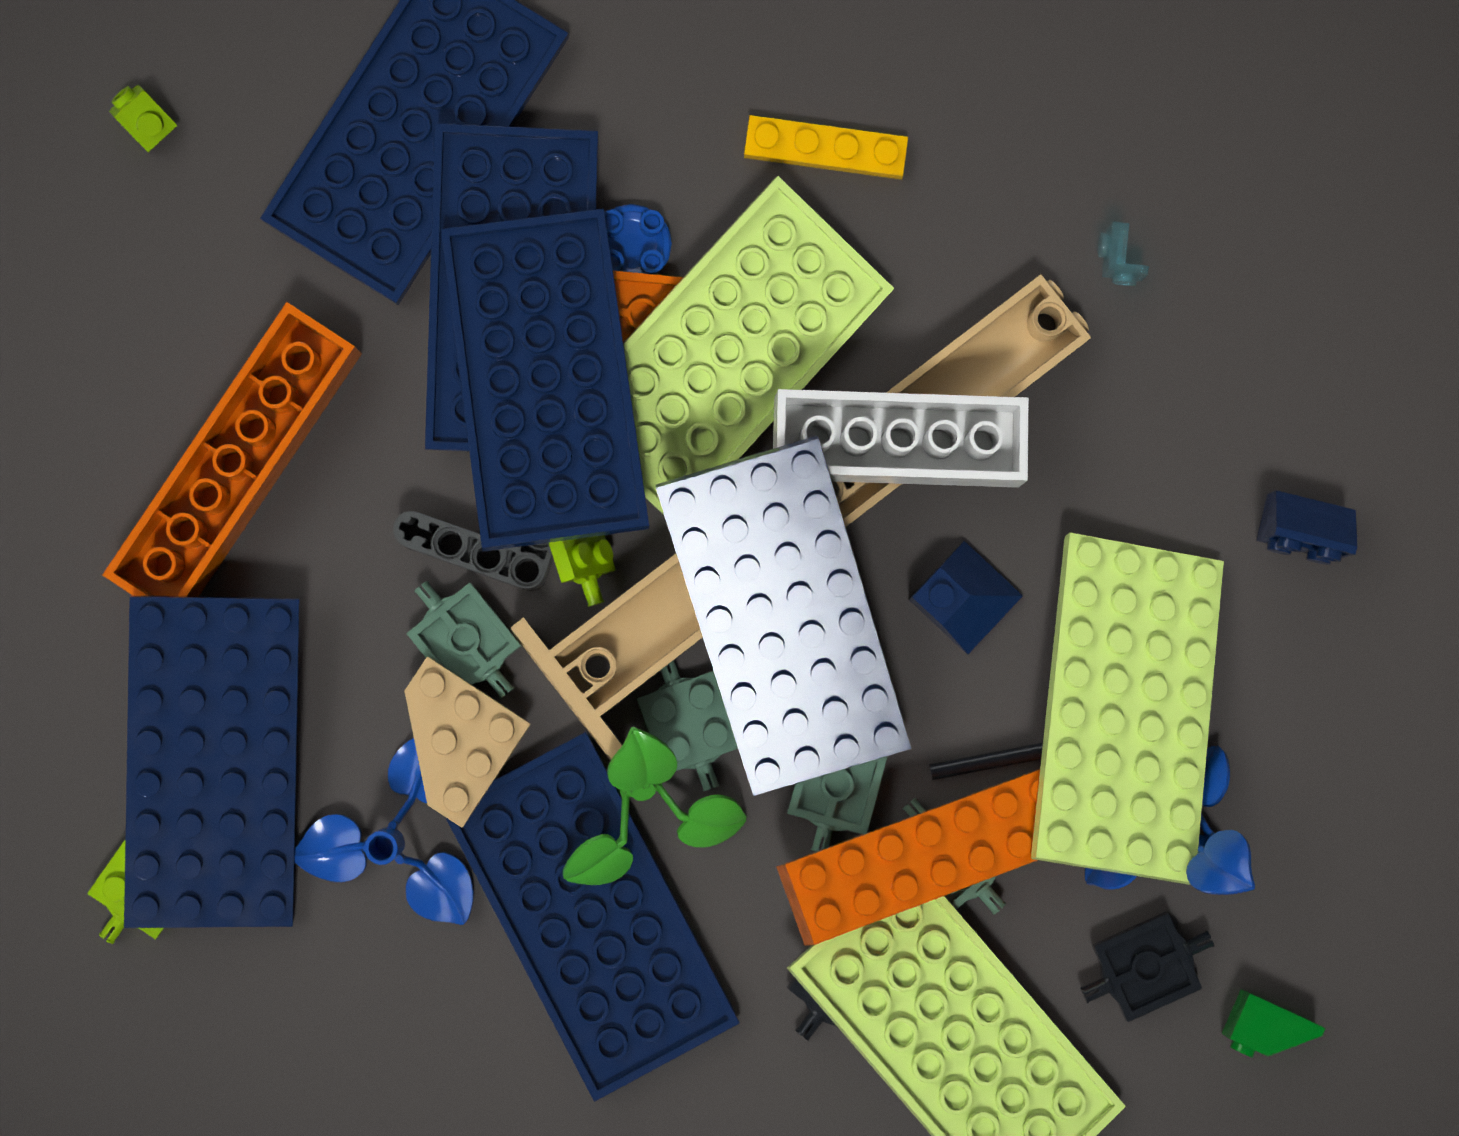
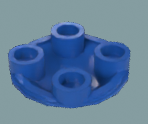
[604,204,672,275]

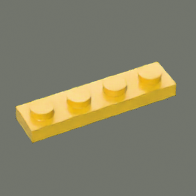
[744,115,908,180]

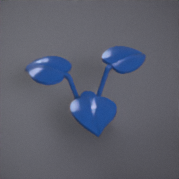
[294,738,474,925]
[1085,745,1255,895]

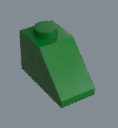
[1221,989,1326,1058]

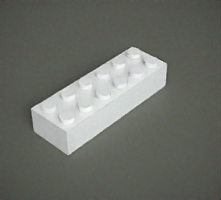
[773,389,1029,487]

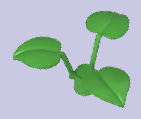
[562,727,747,885]

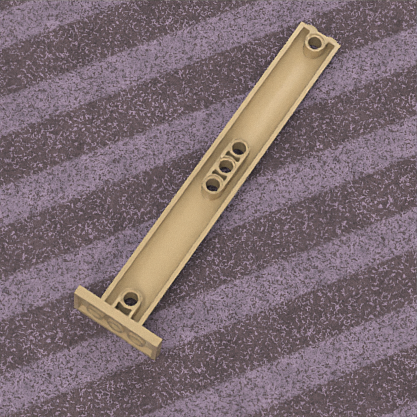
[510,274,1091,761]

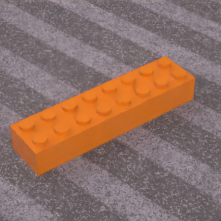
[102,302,362,597]
[776,769,1040,946]

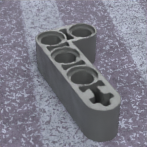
[393,511,554,591]

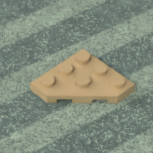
[404,656,531,828]

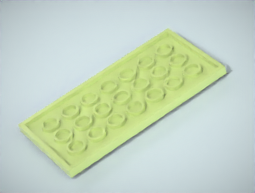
[623,176,894,515]
[1031,533,1224,885]
[787,896,1126,1136]

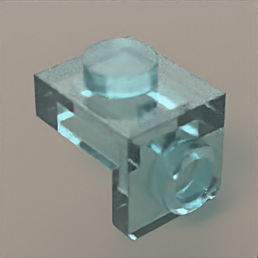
[1098,222,1149,286]

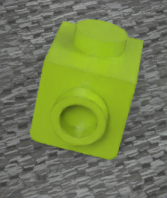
[109,85,177,152]

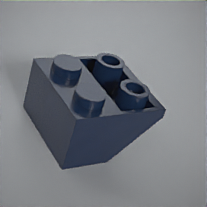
[1256,490,1358,565]

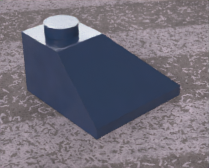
[909,541,1023,655]

